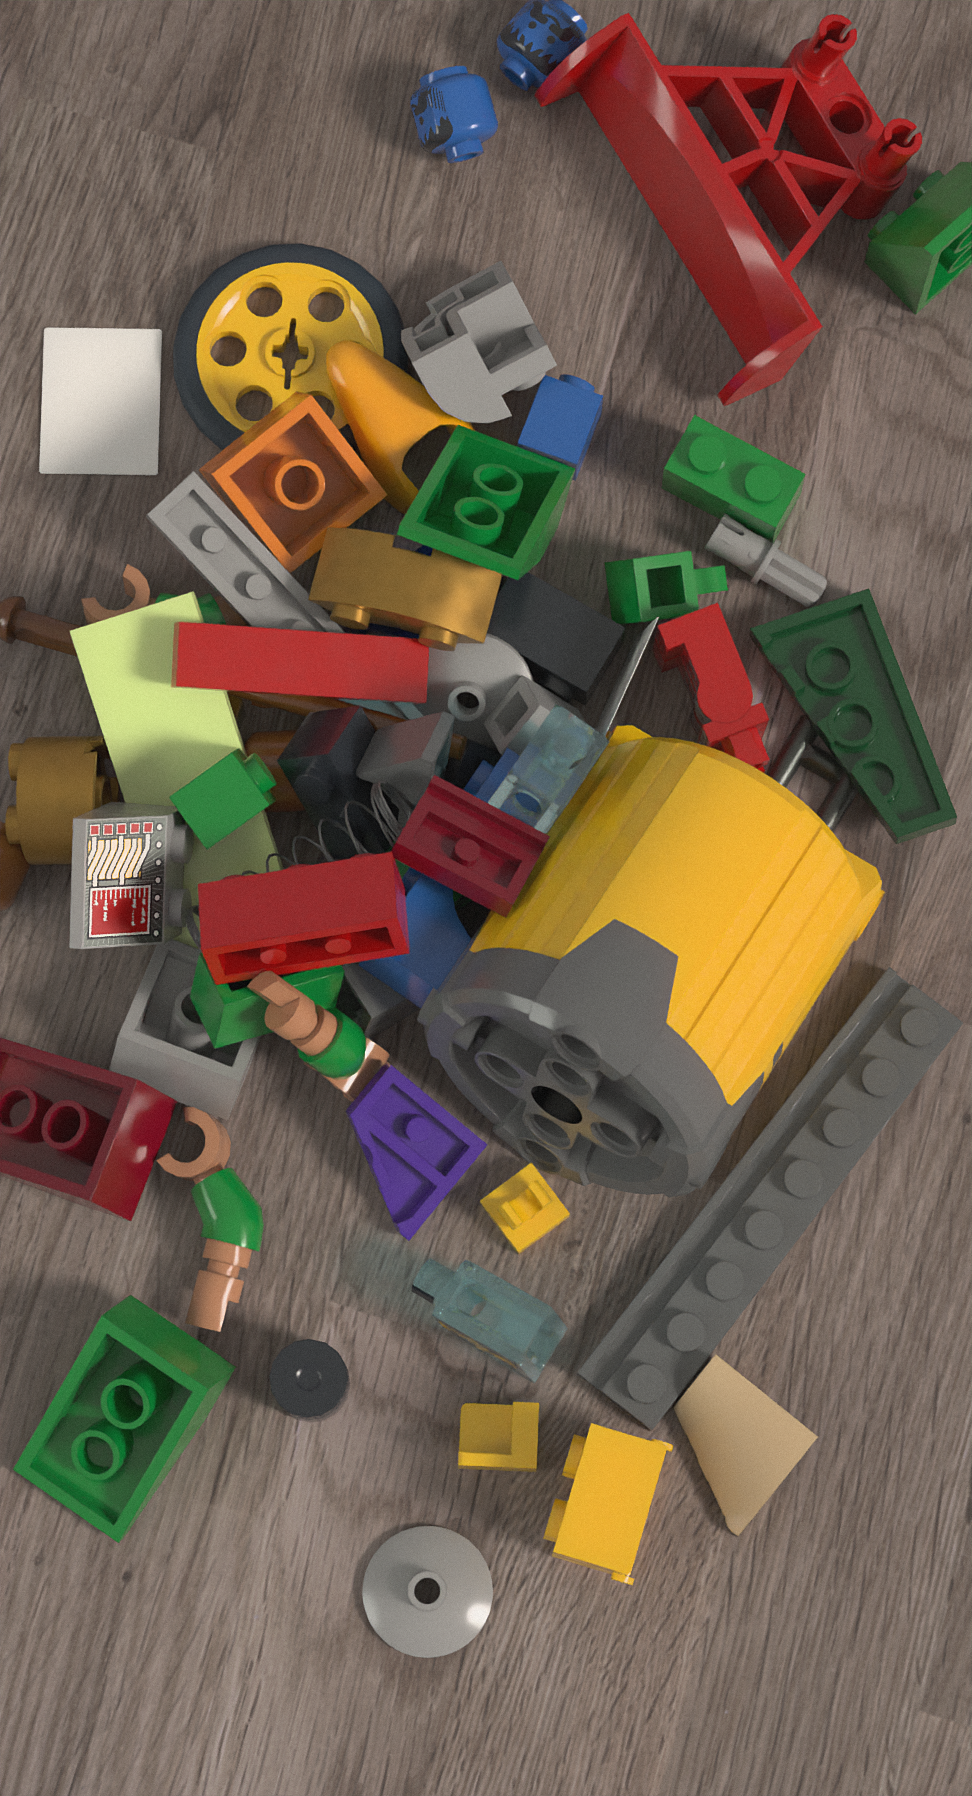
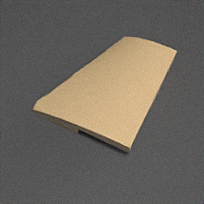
[673,1354,818,1537]

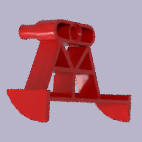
[534,13,922,406]

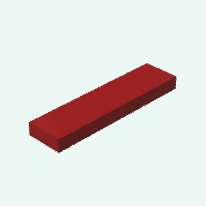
[171,622,429,704]

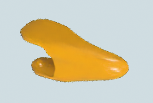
[326,340,475,514]

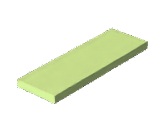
[70,591,284,949]

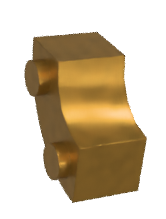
[308,528,502,651]

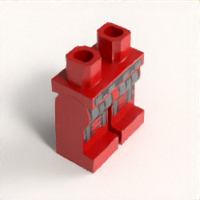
[652,602,770,773]

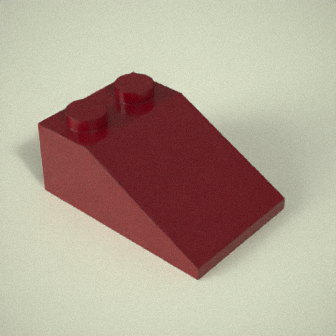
[0,1038,178,1221]

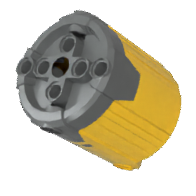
[417,725,885,1198]

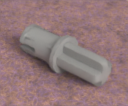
[704,514,827,607]

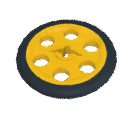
[173,243,408,451]

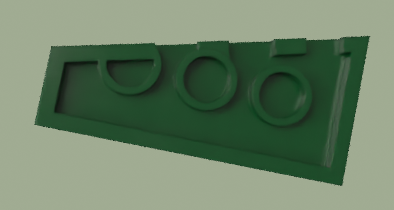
[749,588,957,844]

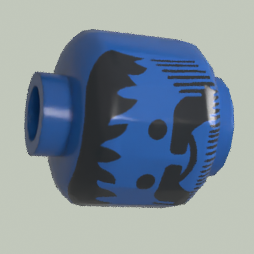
[497,0,588,91]
[410,66,498,163]

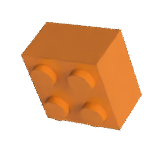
[199,391,387,573]

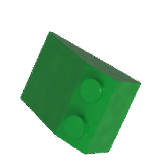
[864,162,972,315]
[397,425,575,580]
[13,1295,236,1543]

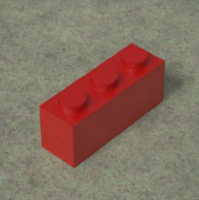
[198,852,410,985]

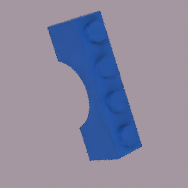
[359,748,571,1008]

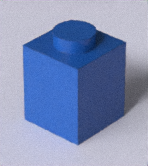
[517,374,603,481]

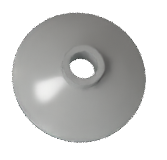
[413,633,533,749]
[362,1526,493,1658]

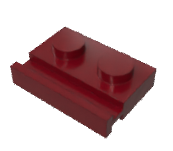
[391,775,550,918]

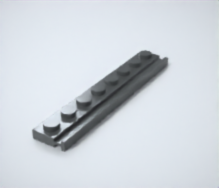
[577,967,963,1431]

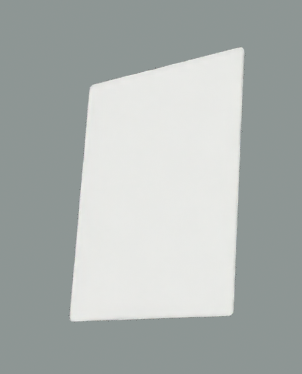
[39,327,162,475]
[576,617,659,773]

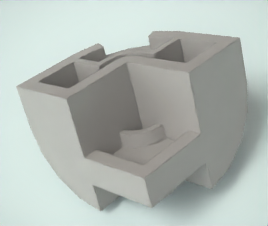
[401,261,557,423]

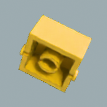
[543,1423,673,1585]

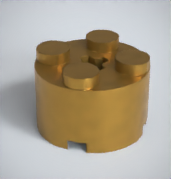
[5,736,120,865]

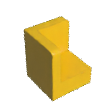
[458,1402,539,1472]

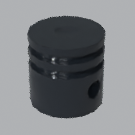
[269,1339,350,1423]

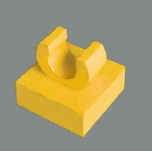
[480,1162,570,1255]

